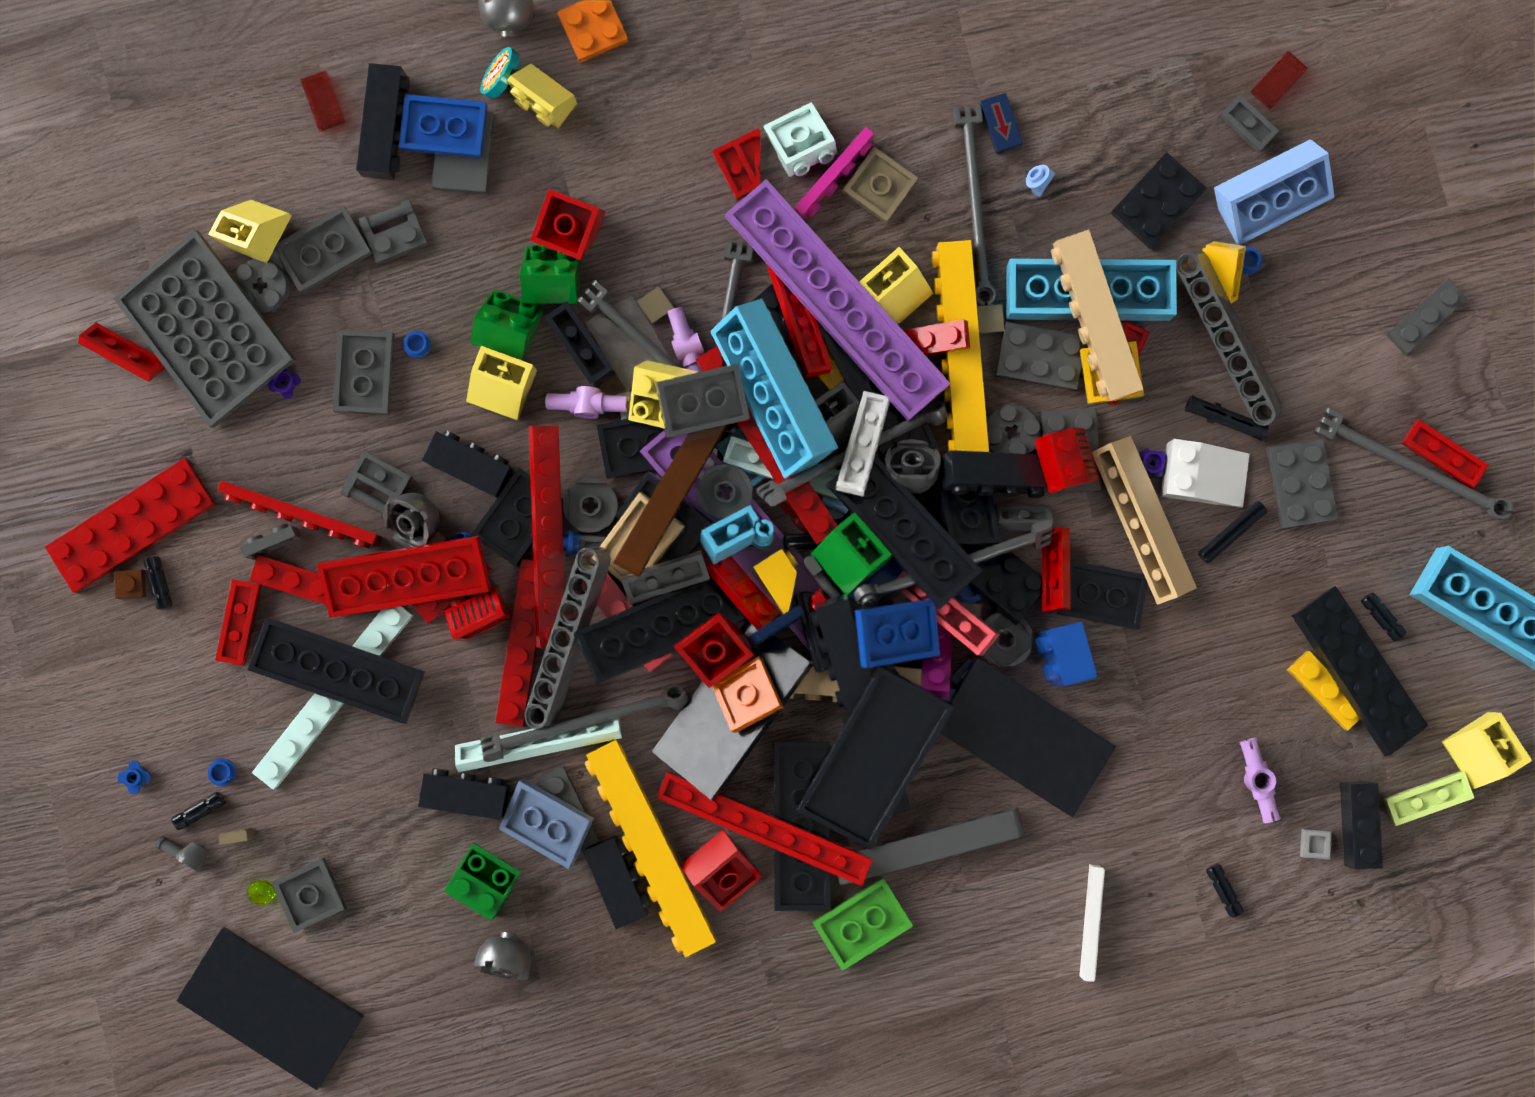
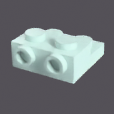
[763,102,838,177]

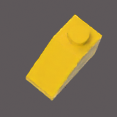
[1202,241,1246,304]
[753,549,798,614]

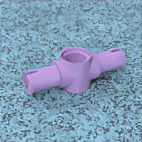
[667,307,704,372]
[545,386,630,419]
[1239,737,1281,823]

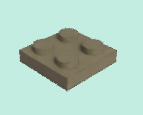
[842,147,918,224]

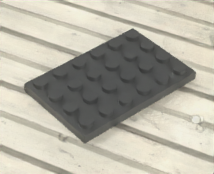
[113,230,296,428]

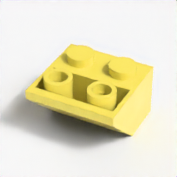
[507,64,577,129]
[208,200,292,263]
[859,247,934,325]
[466,346,537,421]
[628,360,698,428]
[1442,712,1532,789]

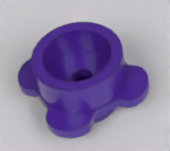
[268,369,301,399]
[1139,449,1167,478]

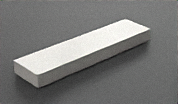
[836,391,890,496]
[1080,864,1105,982]

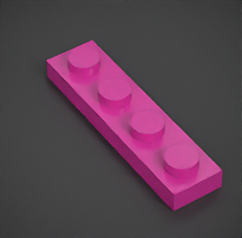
[794,127,874,220]

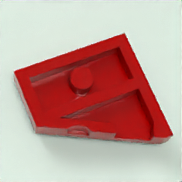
[712,128,761,201]

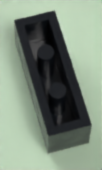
[544,301,616,388]
[421,430,514,498]
[418,768,510,820]
[1340,781,1383,869]
[583,836,651,929]

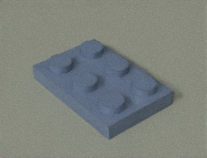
[499,779,594,869]

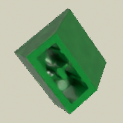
[520,244,580,304]
[470,289,544,361]
[810,512,892,595]
[443,843,521,921]

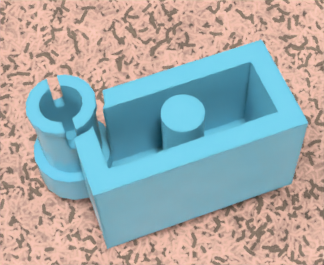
[700,505,774,565]

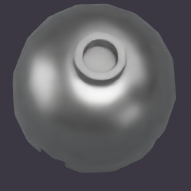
[478,0,534,37]
[885,439,941,494]
[383,493,440,548]
[473,932,531,980]

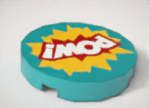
[480,47,520,99]

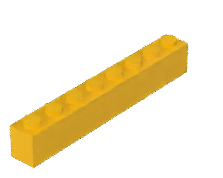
[932,240,989,452]
[585,739,717,957]

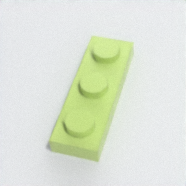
[1383,771,1474,826]

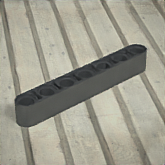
[1176,249,1283,426]
[524,546,611,729]
[838,807,1025,885]

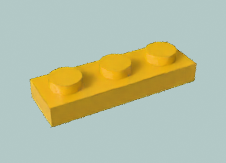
[1287,651,1360,731]

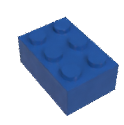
[1034,622,1097,686]

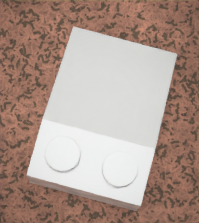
[1160,439,1250,508]

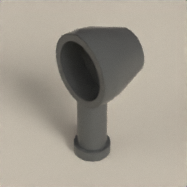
[155,836,208,872]

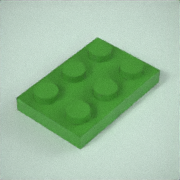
[812,877,913,971]

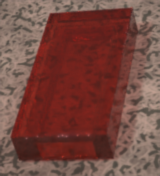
[1250,50,1308,110]
[300,70,346,132]

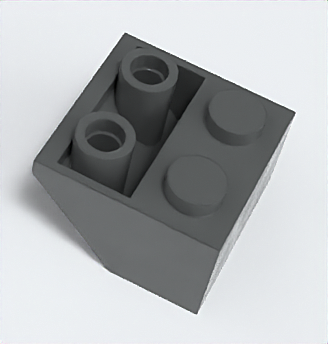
[815,381,860,461]

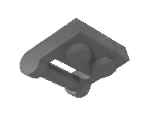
[358,199,428,265]
[341,450,413,517]

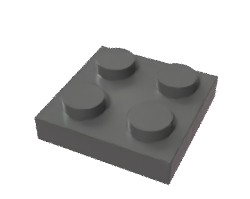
[271,857,347,933]

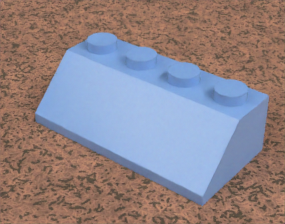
[1214,139,1335,245]

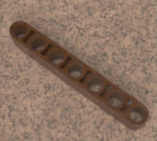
[614,424,728,577]

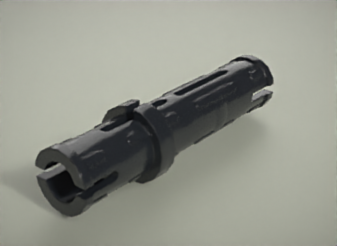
[1185,395,1269,441]

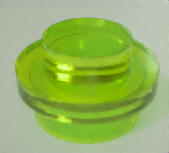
[247,879,275,905]

